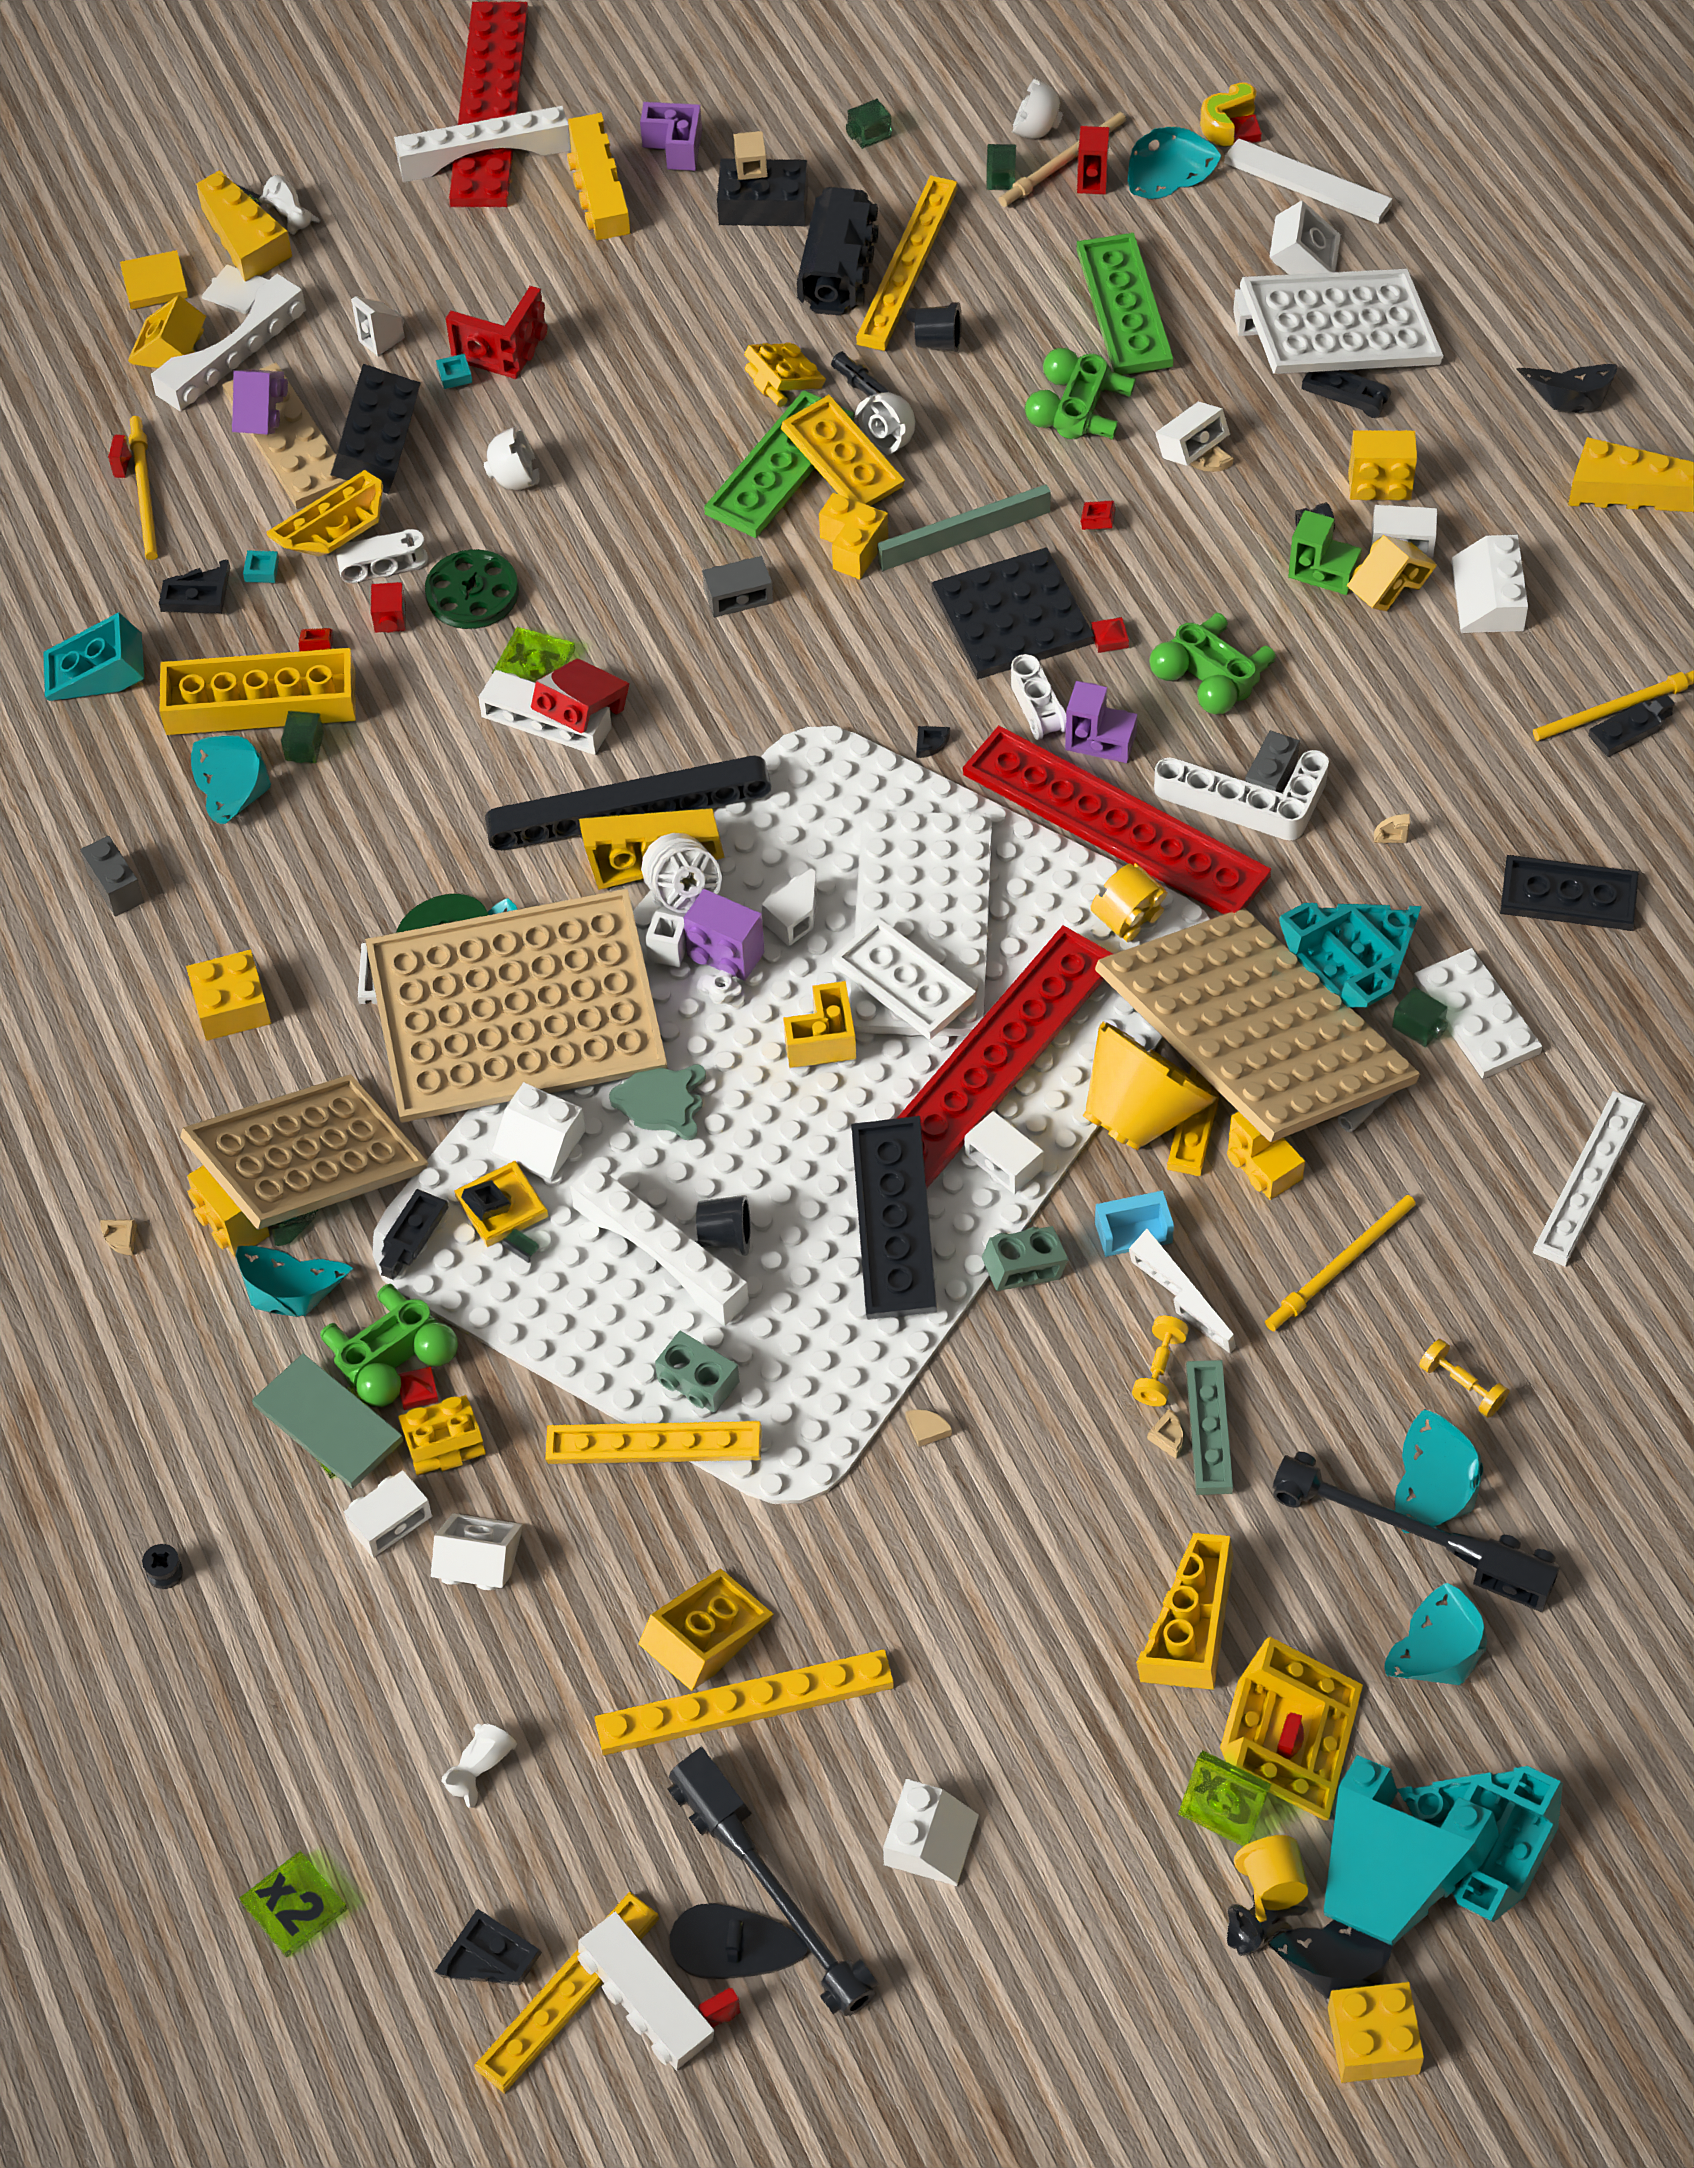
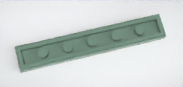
[878,485,1051,571]

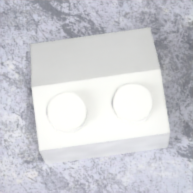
[1270,200,1341,275]
[492,1082,586,1182]
[431,1513,523,1590]
[883,1779,979,1886]

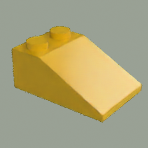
[638,1568,774,1691]

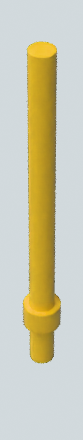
[129,416,158,560]
[1533,670,1694,741]
[1265,1195,1416,1331]

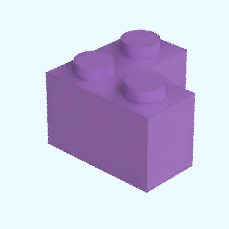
[640,102,702,171]
[232,369,288,435]
[1065,681,1138,763]

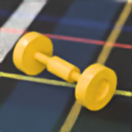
[1132,1316,1189,1407]
[1419,1338,1510,1418]

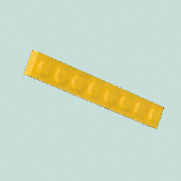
[856,175,958,351]
[594,1649,894,1756]

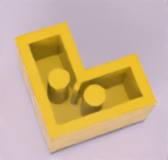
[819,492,888,579]
[1347,535,1437,612]
[783,981,856,1068]
[1227,1111,1305,1200]

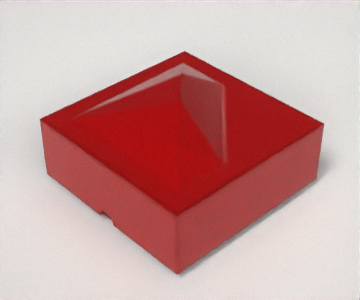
[1229,114,1262,145]
[108,434,132,478]
[1081,501,1116,530]
[1091,617,1129,653]
[298,628,333,652]
[399,1367,439,1410]
[1276,1712,1304,1760]
[698,1988,741,2028]

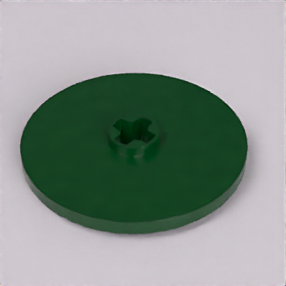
[396,894,489,933]

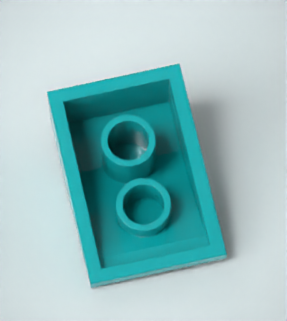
[43,612,144,701]

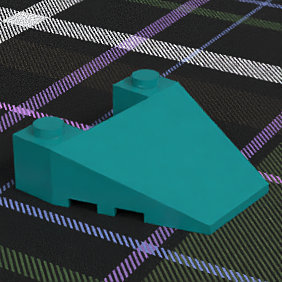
[1323,1755,1500,1946]

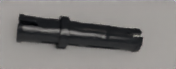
[831,351,892,397]

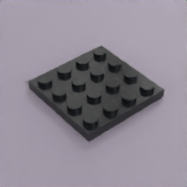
[932,547,1094,680]

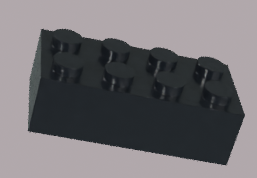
[330,364,421,494]

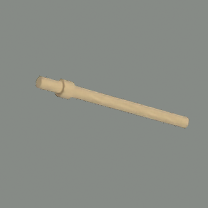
[999,112,1126,207]

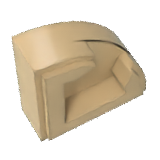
[1190,445,1234,472]
[1374,814,1410,843]
[100,1220,137,1255]
[1147,1409,1184,1459]
[905,1410,952,1447]

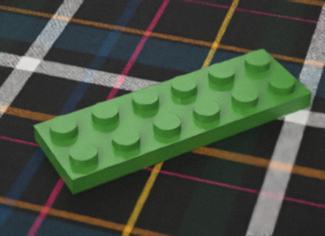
[1076,233,1173,375]
[704,390,854,538]

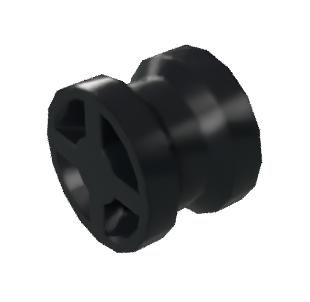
[142,1544,183,1589]

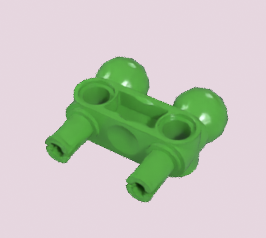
[1025,348,1136,440]
[1149,613,1276,715]
[320,1283,458,1407]

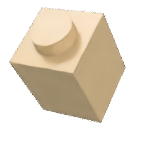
[734,131,767,180]

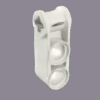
[336,529,428,583]
[1011,654,1066,740]

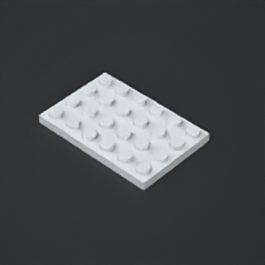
[1240,269,1443,374]

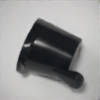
[906,302,962,352]
[695,1195,751,1256]

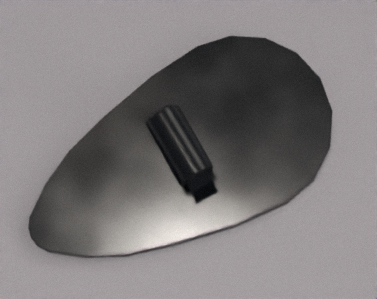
[669,1903,807,1979]

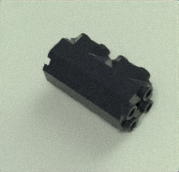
[797,187,879,316]

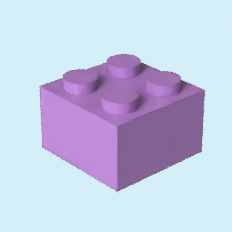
[683,889,765,981]

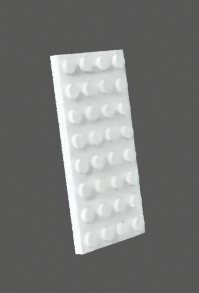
[850,811,992,1036]

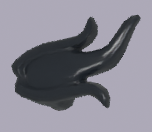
[1227,1895,1308,1956]

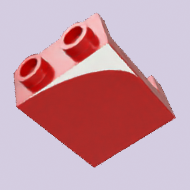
[531,658,630,733]

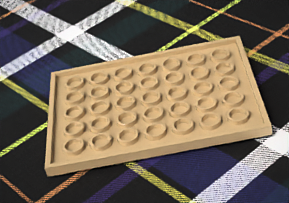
[365,888,668,1123]
[1095,908,1420,1143]

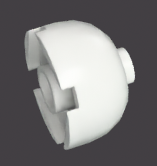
[1012,78,1063,139]
[855,392,916,455]
[484,427,540,490]

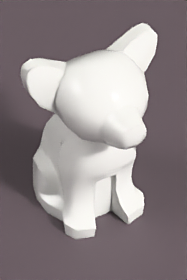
[259,175,320,235]
[442,1724,517,1808]

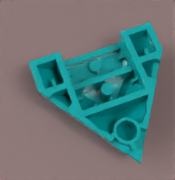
[1279,903,1422,1007]
[1397,1766,1563,1923]

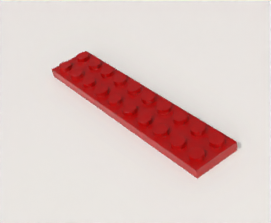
[449,1,528,207]
[963,725,1272,914]
[896,925,1113,1188]

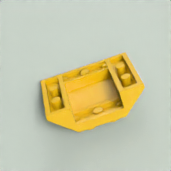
[1220,1636,1363,1821]

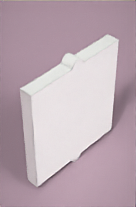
[202,265,268,314]

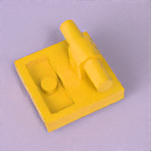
[744,342,826,407]
[398,1395,486,1476]

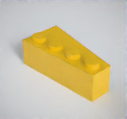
[567,112,630,241]
[196,170,292,282]

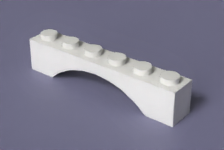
[394,106,571,182]
[151,274,306,412]
[570,1164,749,1326]

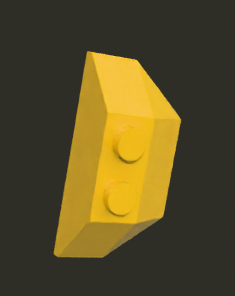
[266,470,383,557]

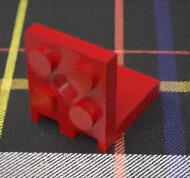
[445,286,548,379]

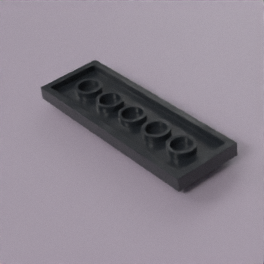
[851,1116,937,1320]

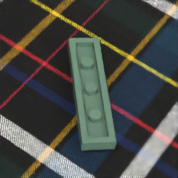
[1186,1360,1233,1495]

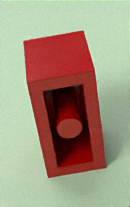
[1077,126,1109,195]

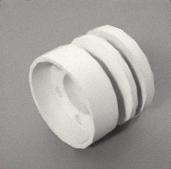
[641,833,722,914]

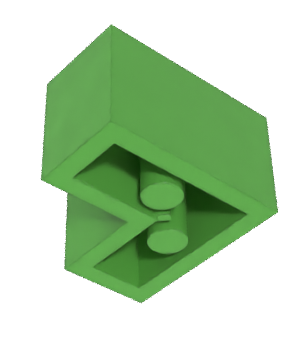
[1288,510,1362,595]

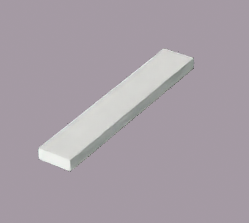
[1224,138,1393,224]
[1533,1091,1645,1267]

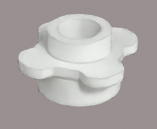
[702,970,742,1004]

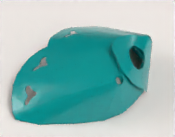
[1128,127,1221,199]
[191,735,271,824]
[235,1246,353,1317]
[1395,1409,1484,1533]
[1384,1583,1488,1685]

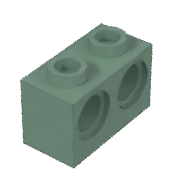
[981,1226,1068,1291]
[655,1330,740,1413]

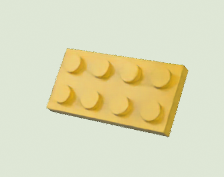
[781,395,905,506]

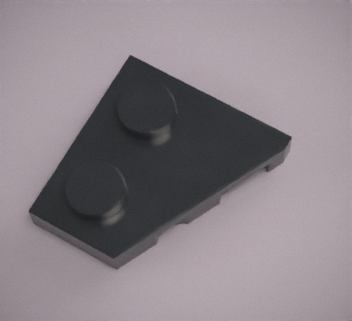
[159,560,230,613]
[435,1908,542,1985]

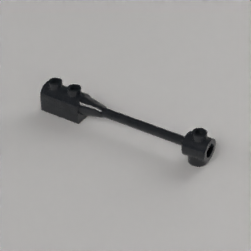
[1272,1452,1560,1612]
[667,1746,879,2016]

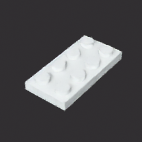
[832,917,976,1040]
[1413,948,1542,1079]

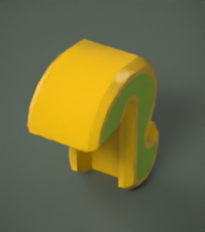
[1200,83,1256,146]

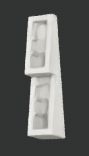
[1129,1229,1236,1353]

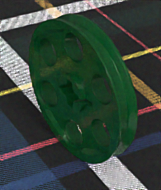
[425,549,519,629]

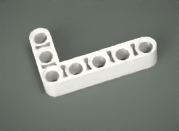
[1154,750,1329,840]

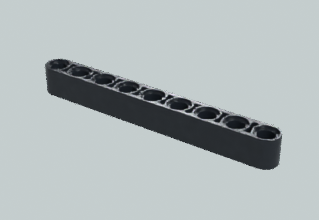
[484,755,772,851]

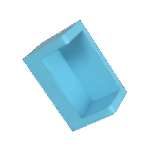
[1095,1190,1174,1257]

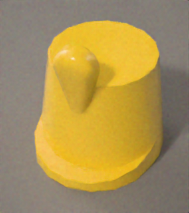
[1234,1835,1308,1922]

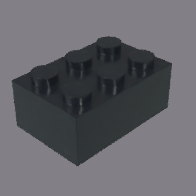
[717,159,808,226]

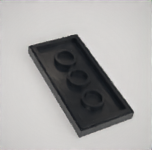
[1500,855,1639,931]

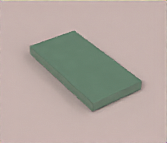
[252,1353,404,1489]

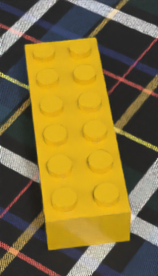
[159,648,356,735]

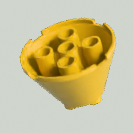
[1083,1021,1217,1151]

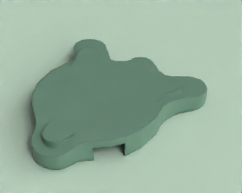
[609,1064,706,1140]

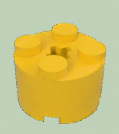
[1091,863,1168,943]

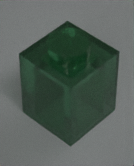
[846,98,892,149]
[986,144,1016,190]
[281,711,324,763]
[1392,986,1448,1048]

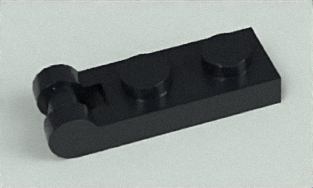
[1301,370,1391,418]

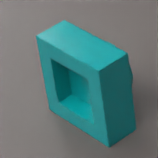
[436,353,473,389]
[243,550,280,583]

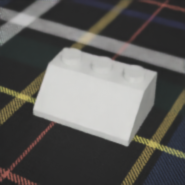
[1451,535,1528,633]

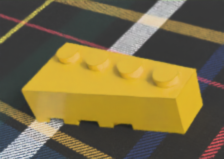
[1568,437,1694,512]
[579,808,725,890]
[1136,1533,1234,1690]

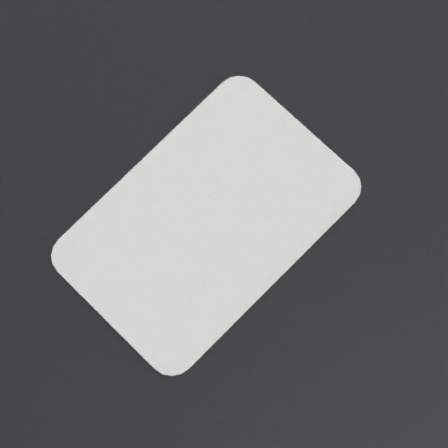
[372,726,1210,1504]

